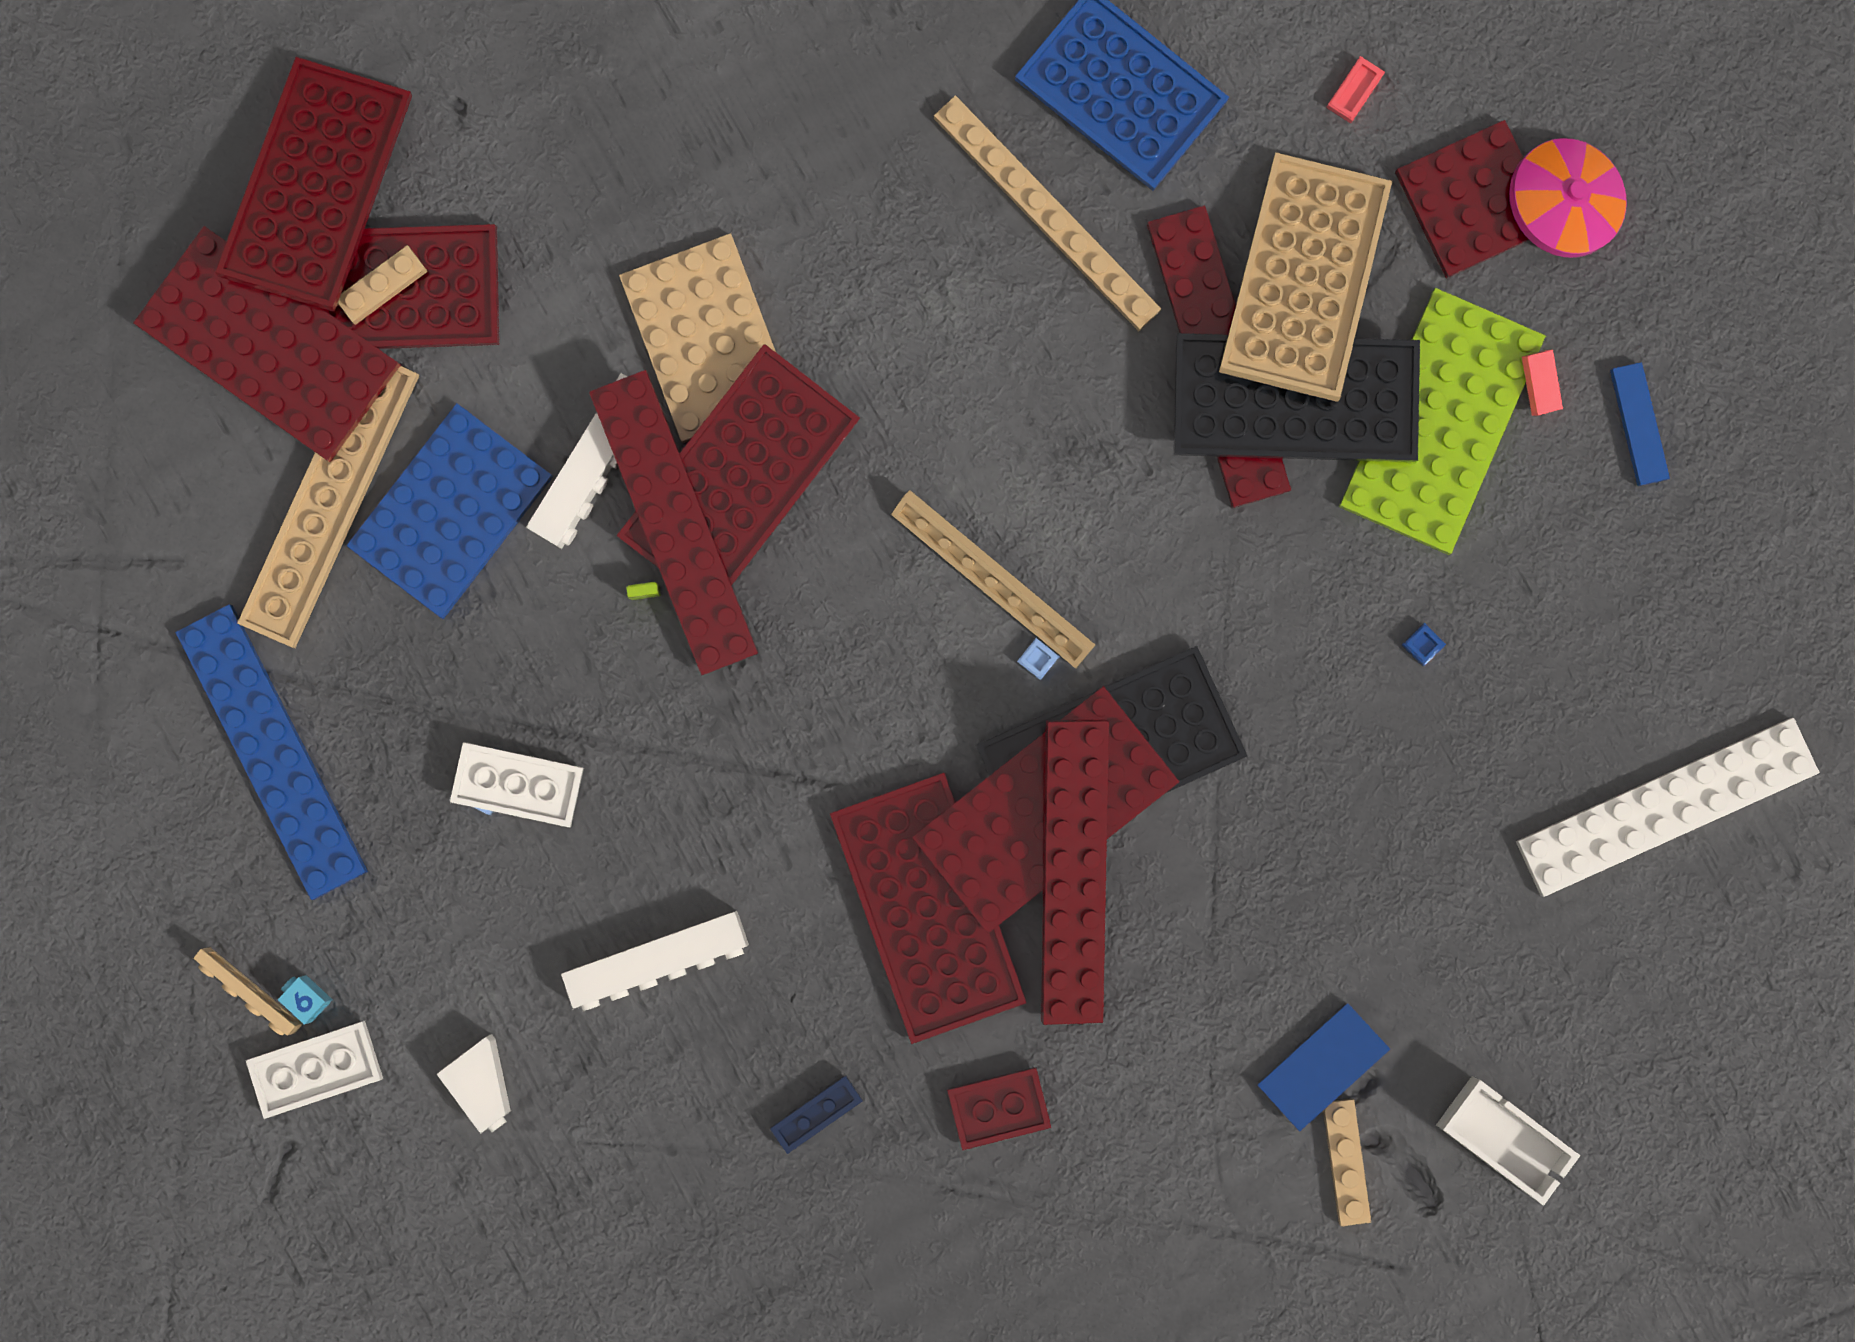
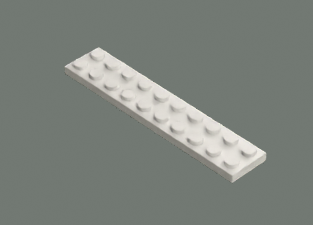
[1516,718,1820,897]

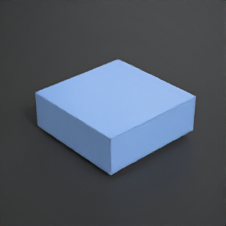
[1017,638,1060,680]

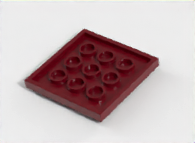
[1395,120,1530,279]

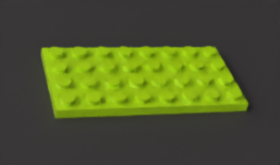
[1339,288,1546,555]

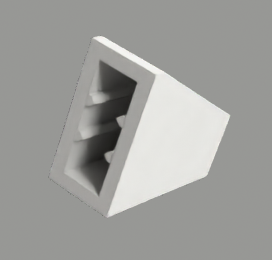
[437,1034,511,1134]

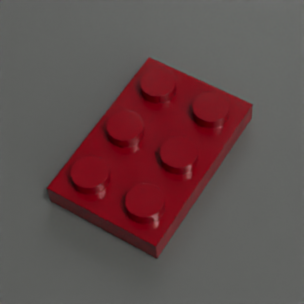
[947,1067,1051,1150]

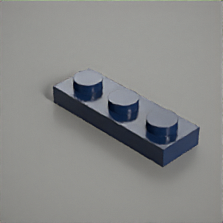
[770,1075,863,1154]

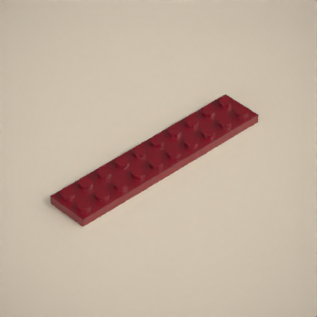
[1147,205,1291,508]
[589,370,758,676]
[1041,720,1109,1025]

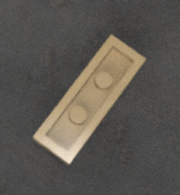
[338,245,428,325]

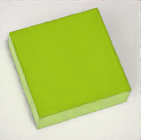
[626,582,661,600]

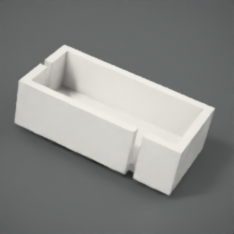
[1436,1076,1580,1206]

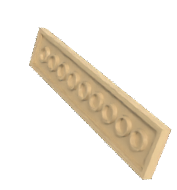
[237,366,419,648]

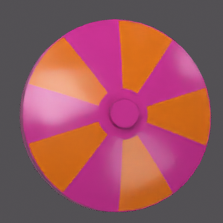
[1509,138,1627,258]

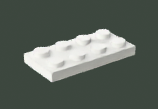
[450,742,584,827]
[246,1021,383,1119]

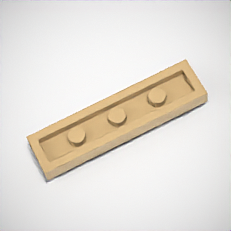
[193,947,303,1036]
[1323,1098,1371,1226]

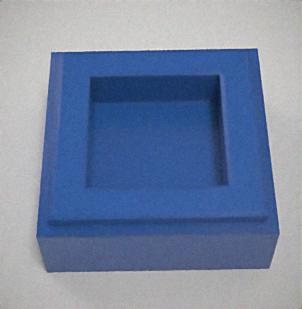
[1402,623,1446,666]

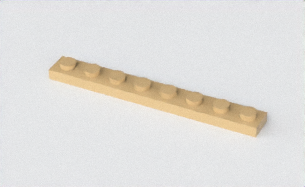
[891,490,1095,668]

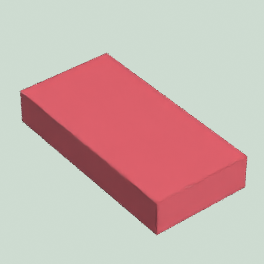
[1326,56,1385,124]
[1522,350,1563,416]

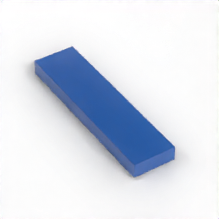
[1610,362,1670,486]

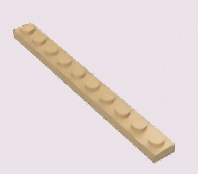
[934,95,1161,331]

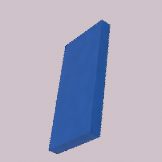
[1258,1003,1390,1132]

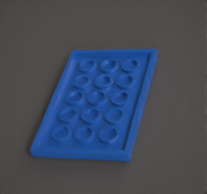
[1015,0,1229,191]
[346,403,553,619]

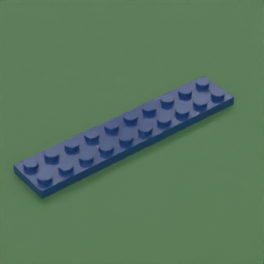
[175,604,368,900]

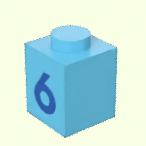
[278,975,333,1025]

